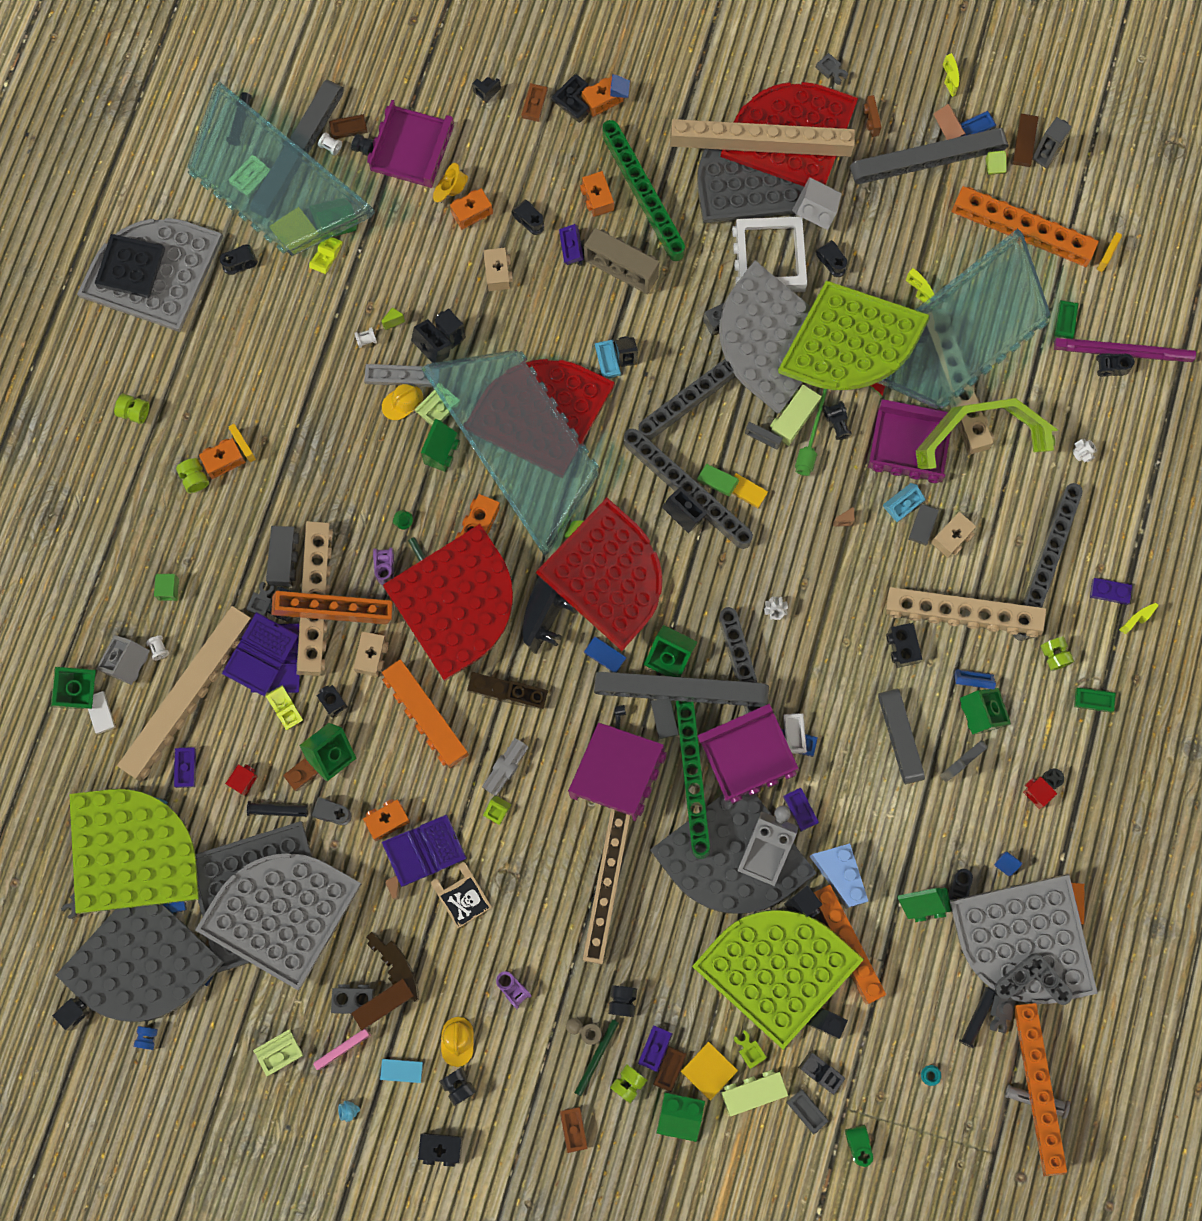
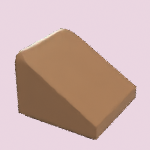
[833,507,855,527]
[385,876,400,900]

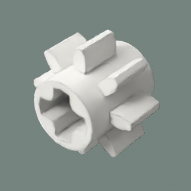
[1073,439,1097,462]
[764,597,788,620]

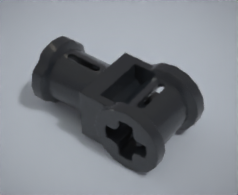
[823,401,852,440]

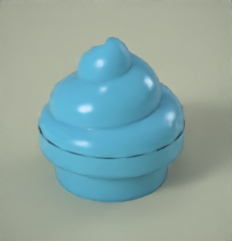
[338,1101,360,1122]

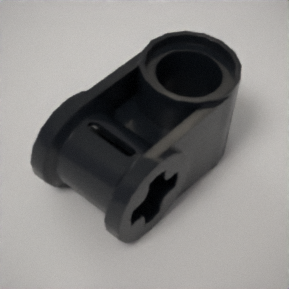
[511,199,544,235]
[816,240,847,277]
[220,244,258,275]
[1096,353,1135,377]
[947,869,973,900]

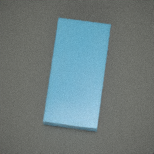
[595,340,621,379]
[380,1059,423,1083]

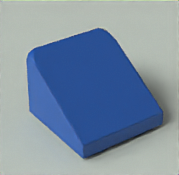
[610,74,630,98]
[994,852,1022,876]

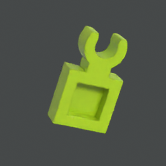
[733,1030,767,1069]

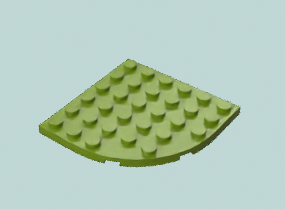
[778,280,929,390]
[69,789,199,914]
[692,910,864,1050]

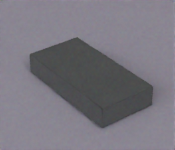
[745,422,783,450]
[908,504,939,546]
[651,699,678,739]
[786,1089,829,1135]

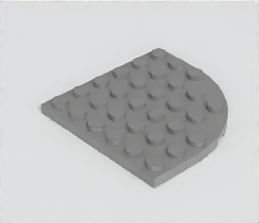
[77,218,223,332]
[719,261,811,413]
[195,853,362,991]
[949,874,1098,1004]

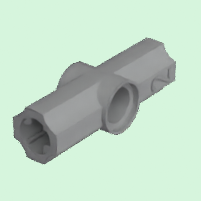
[482,738,529,796]

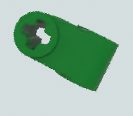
[845,1124,873,1167]

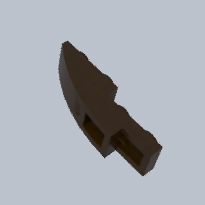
[467,672,548,709]
[366,932,420,1002]

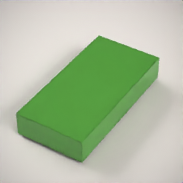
[697,464,739,497]

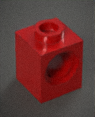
[225,764,258,796]
[1023,776,1058,809]

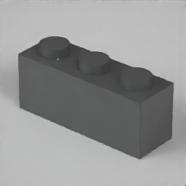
[1032,117,1072,169]
[266,526,300,587]

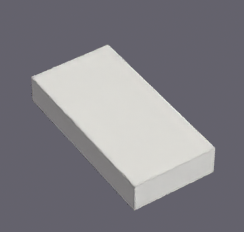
[88,691,116,735]
[783,713,807,754]

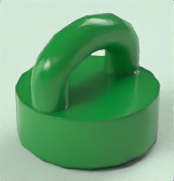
[393,510,413,530]

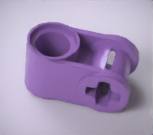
[373,547,394,585]
[496,971,532,1009]

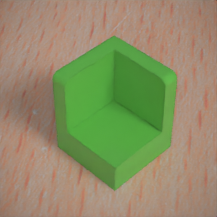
[154,574,179,601]

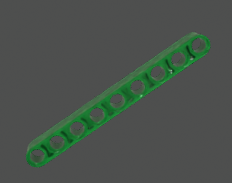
[602,120,685,261]
[676,701,710,859]

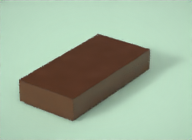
[329,114,368,139]
[653,1046,687,1093]

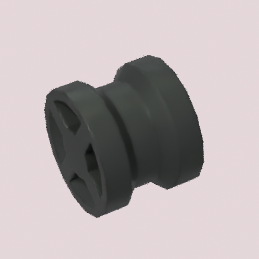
[1042,768,1064,789]

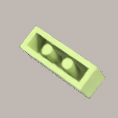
[770,385,822,446]
[721,1069,788,1117]

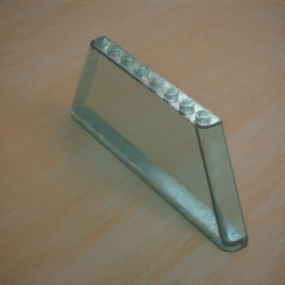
[187,82,375,256]
[877,228,1051,409]
[421,350,599,555]

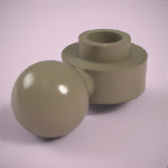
[566,1018,602,1045]

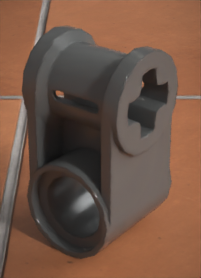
[311,797,352,826]

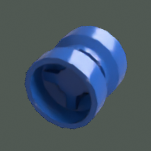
[133,1026,158,1050]

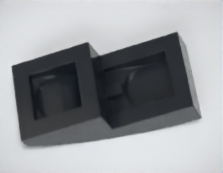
[798,1052,846,1095]

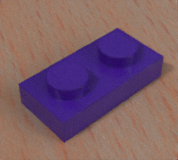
[559,224,583,265]
[1090,578,1132,605]
[174,747,196,788]
[783,788,819,832]
[638,1025,673,1072]

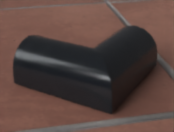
[551,73,590,123]

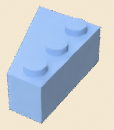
[810,843,868,909]

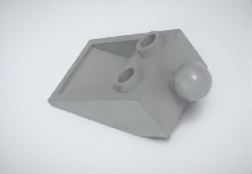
[738,806,798,886]

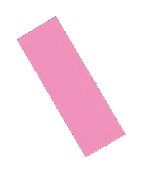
[313,1029,371,1070]

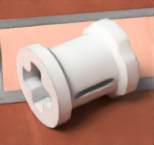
[318,132,342,156]
[354,327,377,348]
[146,635,169,660]

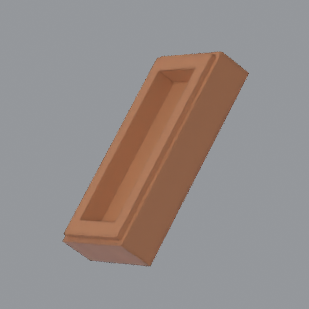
[933,104,966,140]

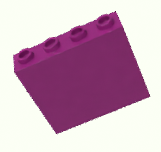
[367,100,454,188]
[868,399,951,483]
[698,704,800,804]
[568,722,667,821]

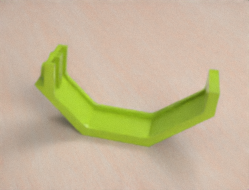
[916,398,1058,469]

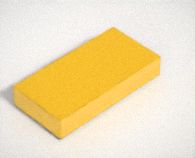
[1097,232,1122,272]
[228,424,256,463]
[732,473,768,509]

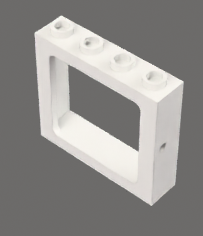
[732,217,807,292]

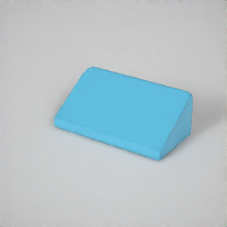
[883,483,926,522]

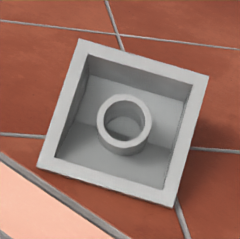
[792,177,842,230]
[96,635,150,685]

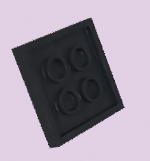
[95,234,165,298]

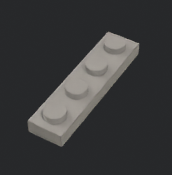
[364,364,440,387]

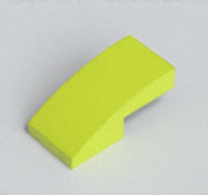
[943,53,959,97]
[309,237,343,274]
[905,268,935,307]
[1119,603,1159,634]
[266,685,303,730]

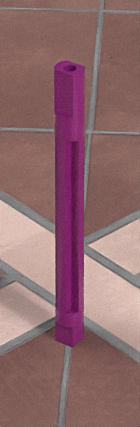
[1054,338,1196,362]

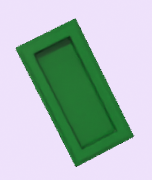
[1054,300,1079,339]
[1074,687,1116,713]

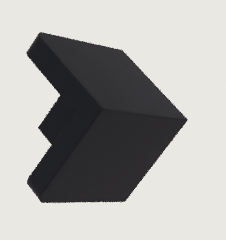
[472,77,501,103]

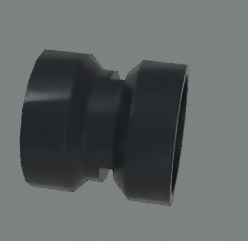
[351,133,374,156]

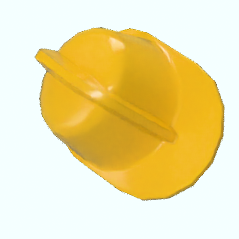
[433,163,468,203]
[382,384,423,421]
[441,1017,474,1067]

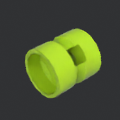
[114,393,149,424]
[176,458,209,493]
[1040,636,1075,671]
[610,1064,648,1104]

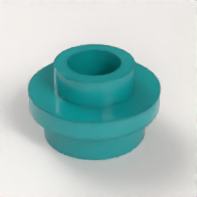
[921,1065,942,1086]

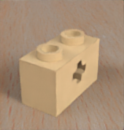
[483,248,513,291]
[931,512,977,558]
[353,632,389,677]

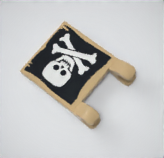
[431,862,492,928]

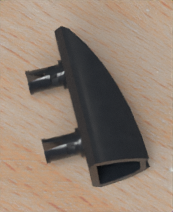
[523,576,576,654]

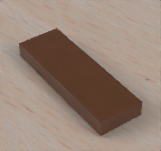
[1012,113,1039,167]
[351,979,414,1031]

